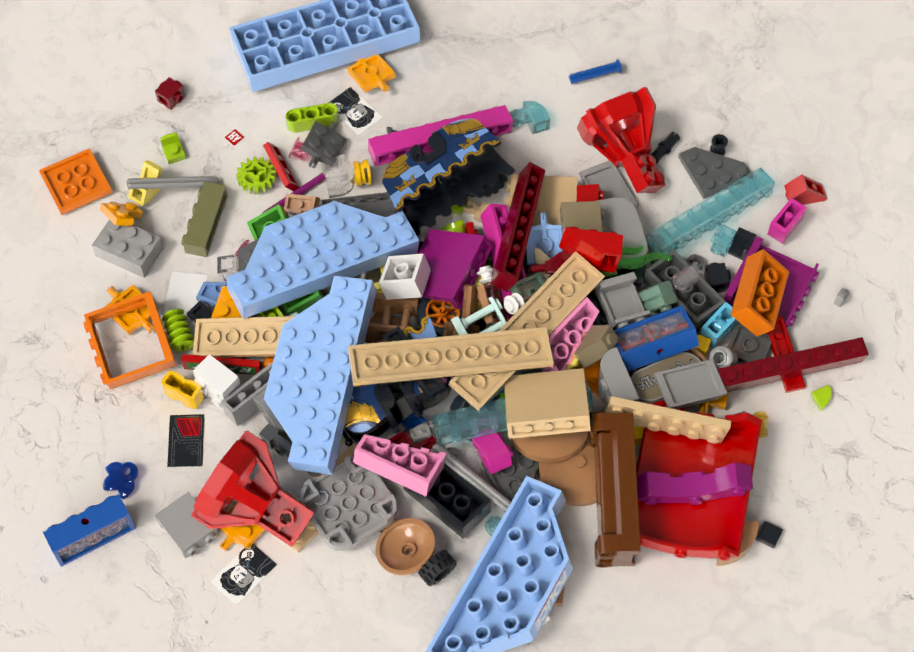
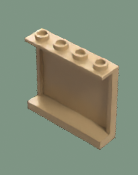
[506,174,578,227]
[504,368,591,439]

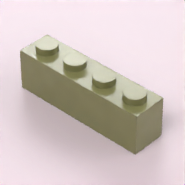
[181,181,228,257]

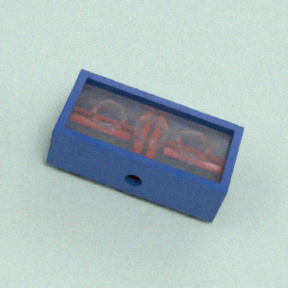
[614,305,699,372]
[43,494,135,567]

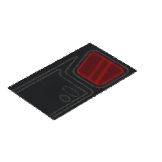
[167,414,204,467]

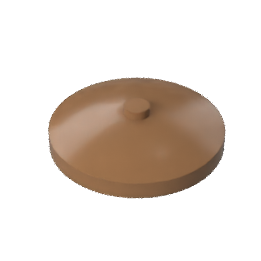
[511,431,589,463]
[539,434,597,506]

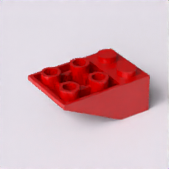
[559,226,623,273]

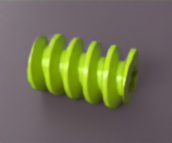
[162,309,194,352]

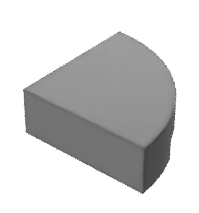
[834,288,849,307]

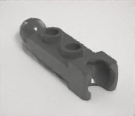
[259,424,320,476]

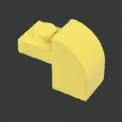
[128,160,163,206]

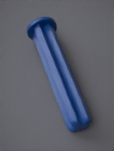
[569,59,622,84]

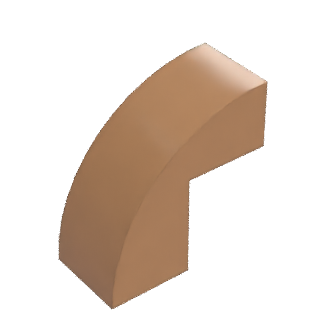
[716,521,759,566]

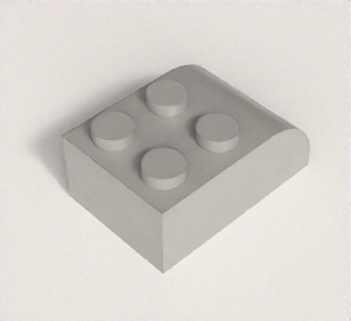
[598,347,639,408]

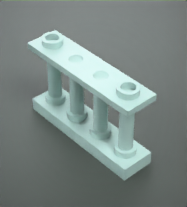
[450,296,507,335]

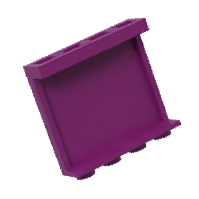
[417,229,493,310]
[724,236,820,328]

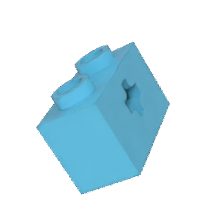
[700,302,738,349]

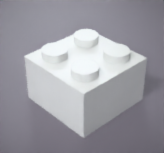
[379,253,431,300]
[193,354,241,408]

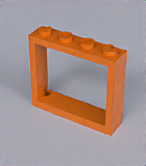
[83,291,177,390]

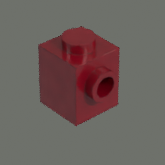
[155,77,185,110]

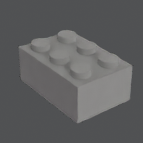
[92,219,163,278]

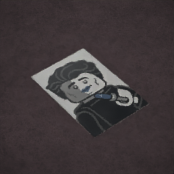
[328,87,383,135]
[210,544,277,605]

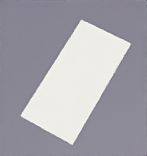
[162,271,207,340]

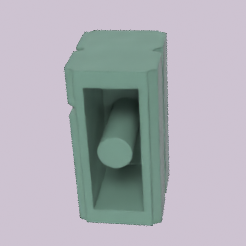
[638,280,678,318]

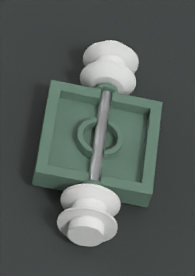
[504,272,549,314]

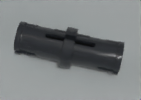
[651,132,680,164]

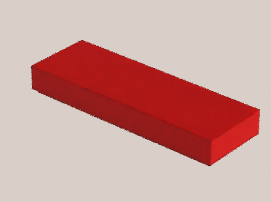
[263,142,299,191]

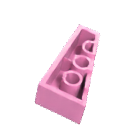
[541,297,599,372]
[353,434,446,496]

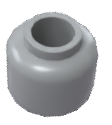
[709,346,738,369]

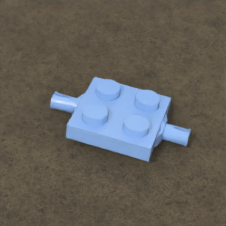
[526,212,563,277]

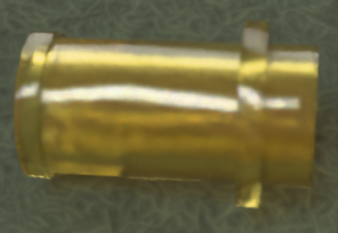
[754,411,768,438]

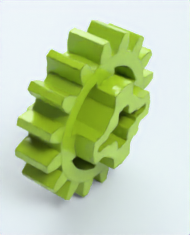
[236,156,277,194]

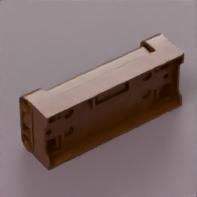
[589,412,641,568]

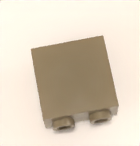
[559,201,606,235]

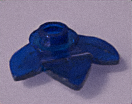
[103,462,139,499]

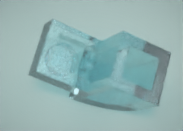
[509,101,550,134]

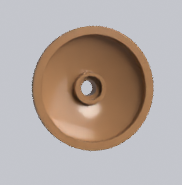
[376,518,436,576]

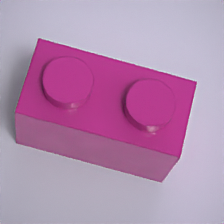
[767,198,807,244]
[471,426,513,474]

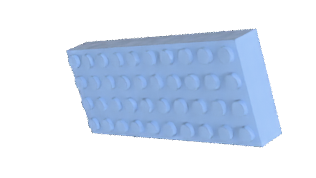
[229,0,420,92]

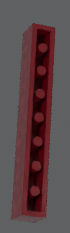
[490,161,545,292]
[717,337,869,392]

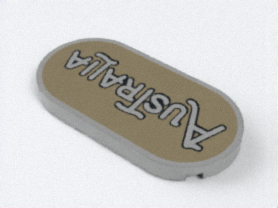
[631,352,701,404]

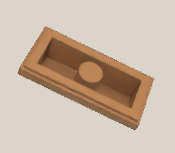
[462,284,479,325]

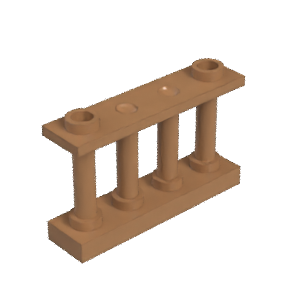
[365,293,418,340]

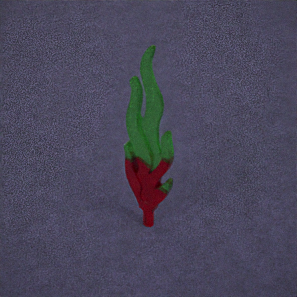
[529,246,672,279]

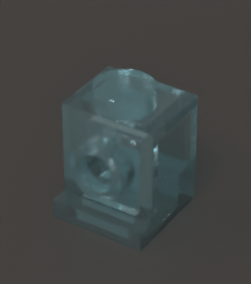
[710,223,737,257]

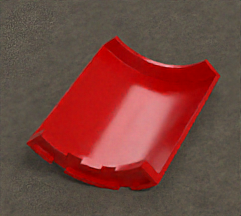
[636,401,762,561]

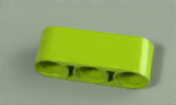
[286,103,338,133]

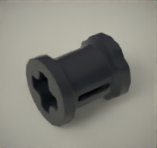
[710,134,728,156]

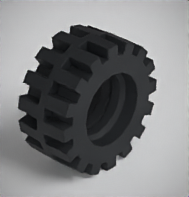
[418,549,457,587]

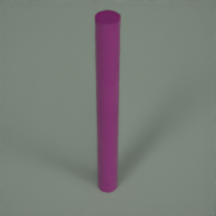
[262,173,326,213]

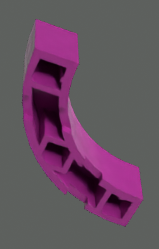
[637,462,753,505]

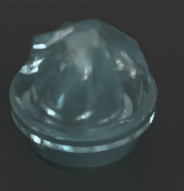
[485,516,502,536]

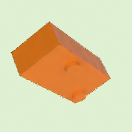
[730,249,789,337]

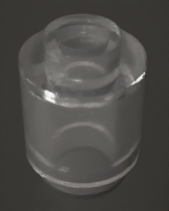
[673,264,701,291]

